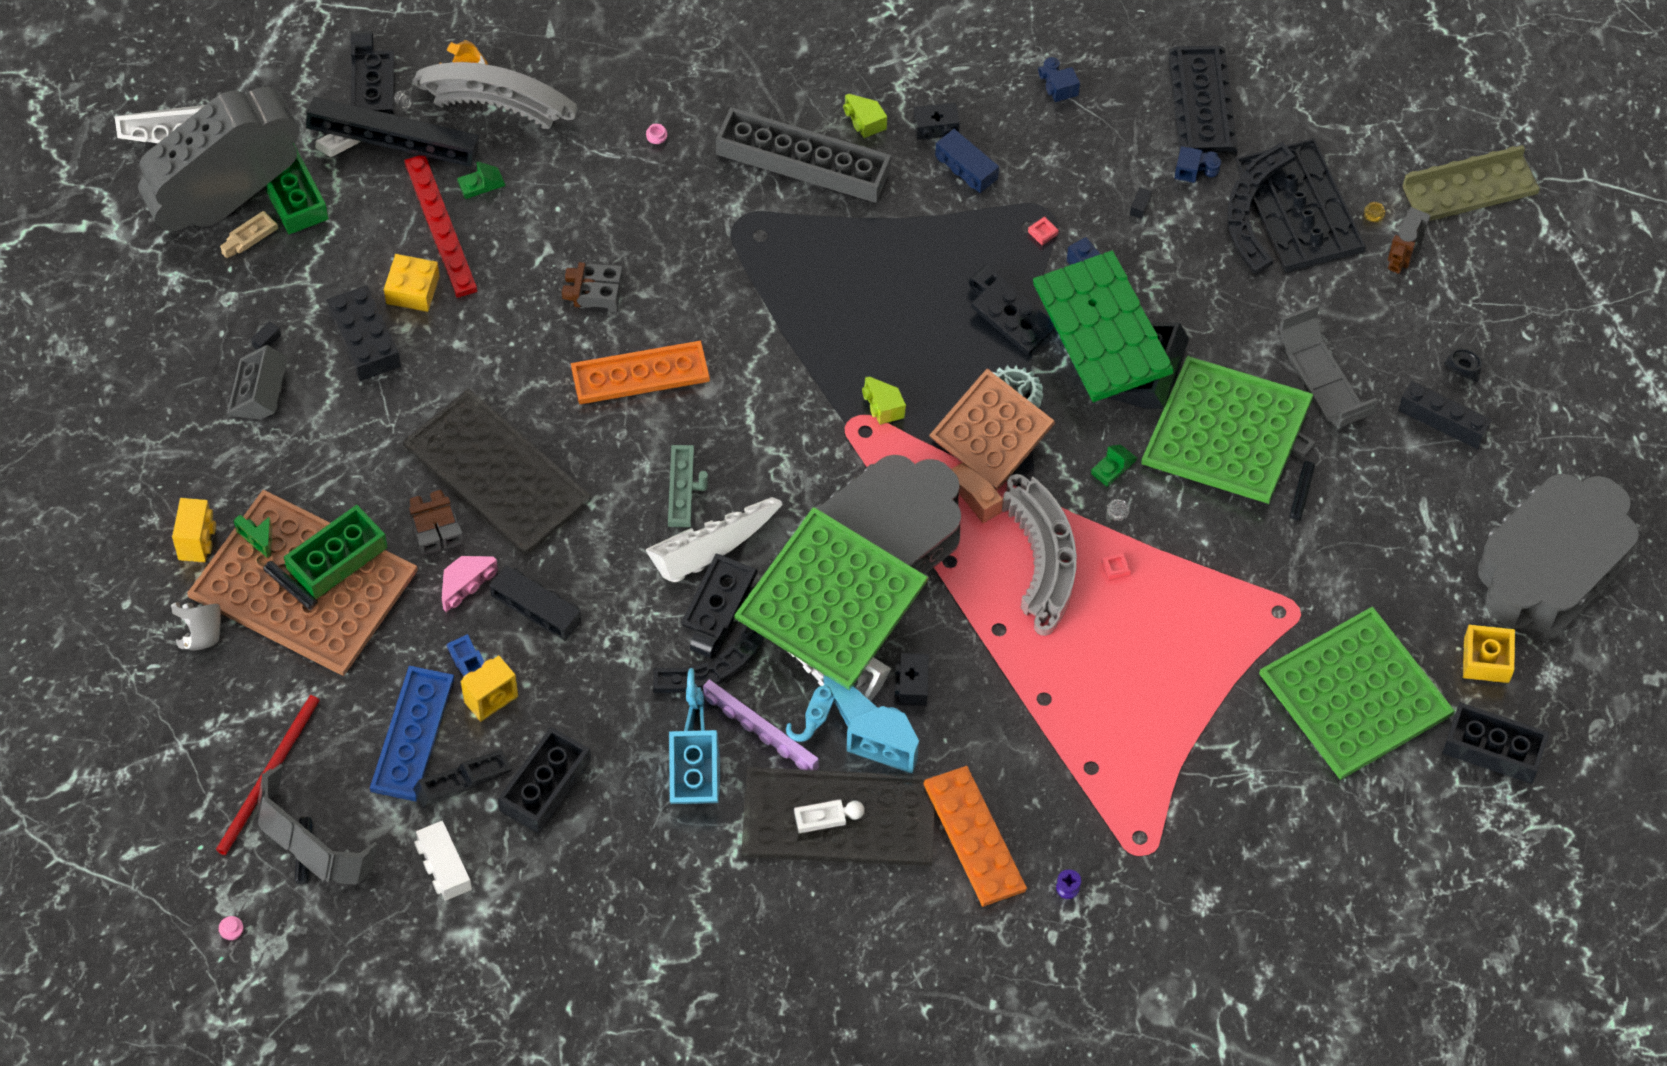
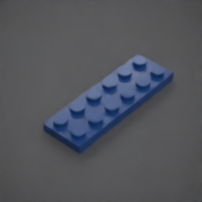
[370,666,454,802]

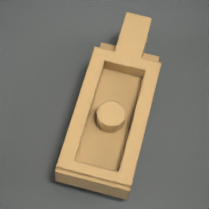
[220,211,278,258]

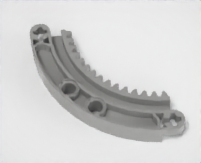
[413,62,578,129]
[1002,474,1077,636]

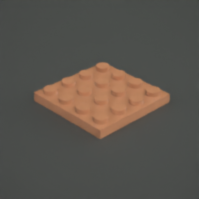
[929,369,1055,491]

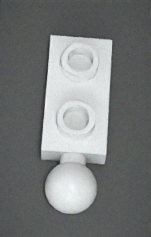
[315,134,361,157]
[794,800,864,833]

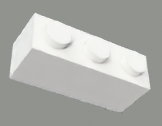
[414,820,472,901]

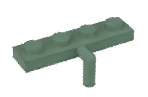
[668,445,708,527]

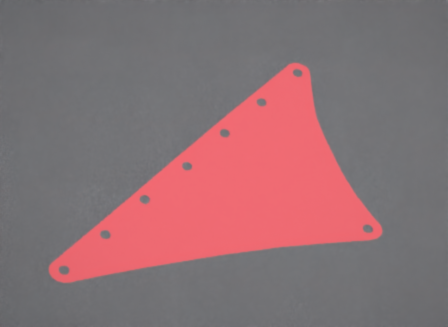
[845,415,1301,856]

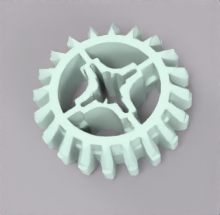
[992,365,1043,408]

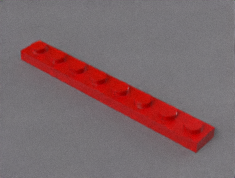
[404,155,477,298]

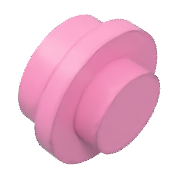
[646,124,667,144]
[219,916,243,940]

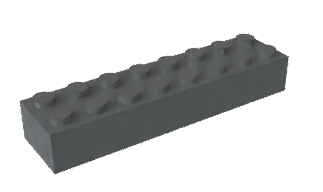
[716,107,891,203]

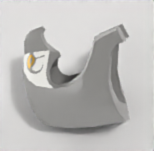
[171,602,221,651]

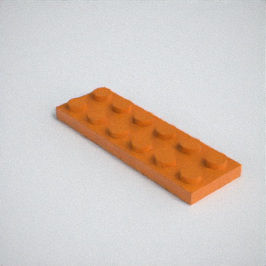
[571,341,710,405]
[923,766,1027,907]

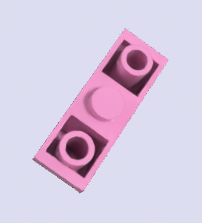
[442,556,498,612]

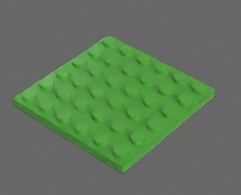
[1142,356,1313,504]
[734,507,928,691]
[1259,606,1455,780]

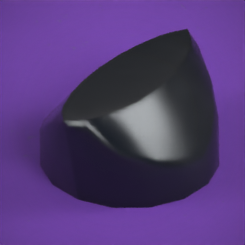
[1444,348,1482,382]

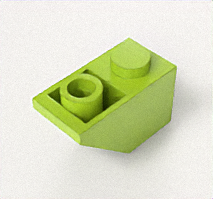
[843,94,887,138]
[862,377,906,425]

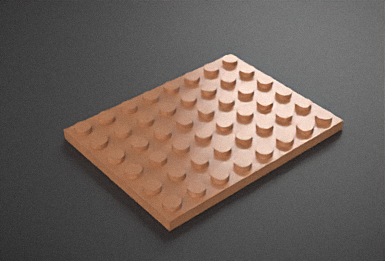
[187,490,418,676]

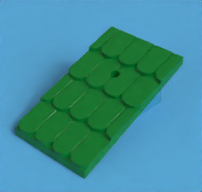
[1033,250,1173,402]

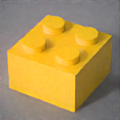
[384,254,440,312]
[172,498,216,562]
[1463,625,1515,683]
[461,655,518,722]

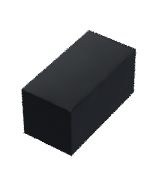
[1130,187,1152,219]
[251,321,281,350]

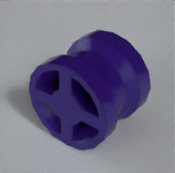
[1056,869,1081,899]

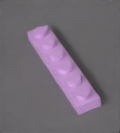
[703,680,819,775]

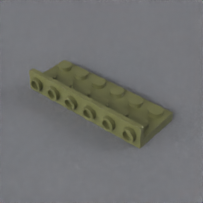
[1402,145,1540,221]

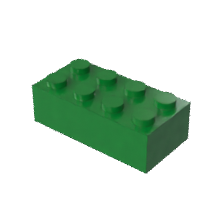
[264,143,329,235]
[284,505,388,599]

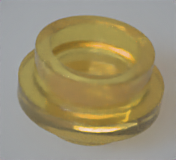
[1363,202,1385,222]

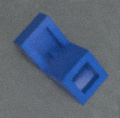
[447,634,484,676]

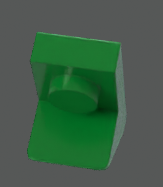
[457,162,505,199]
[1091,445,1138,487]
[233,515,272,558]

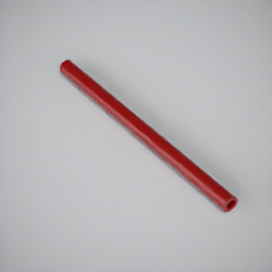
[216,695,320,855]

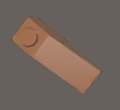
[951,463,1003,523]

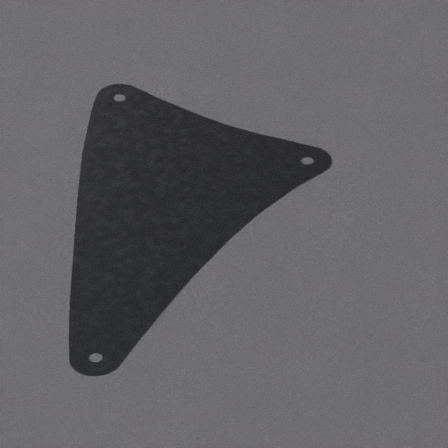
[730,203,1058,630]

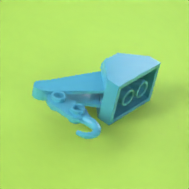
[669,668,720,804]
[786,675,919,774]

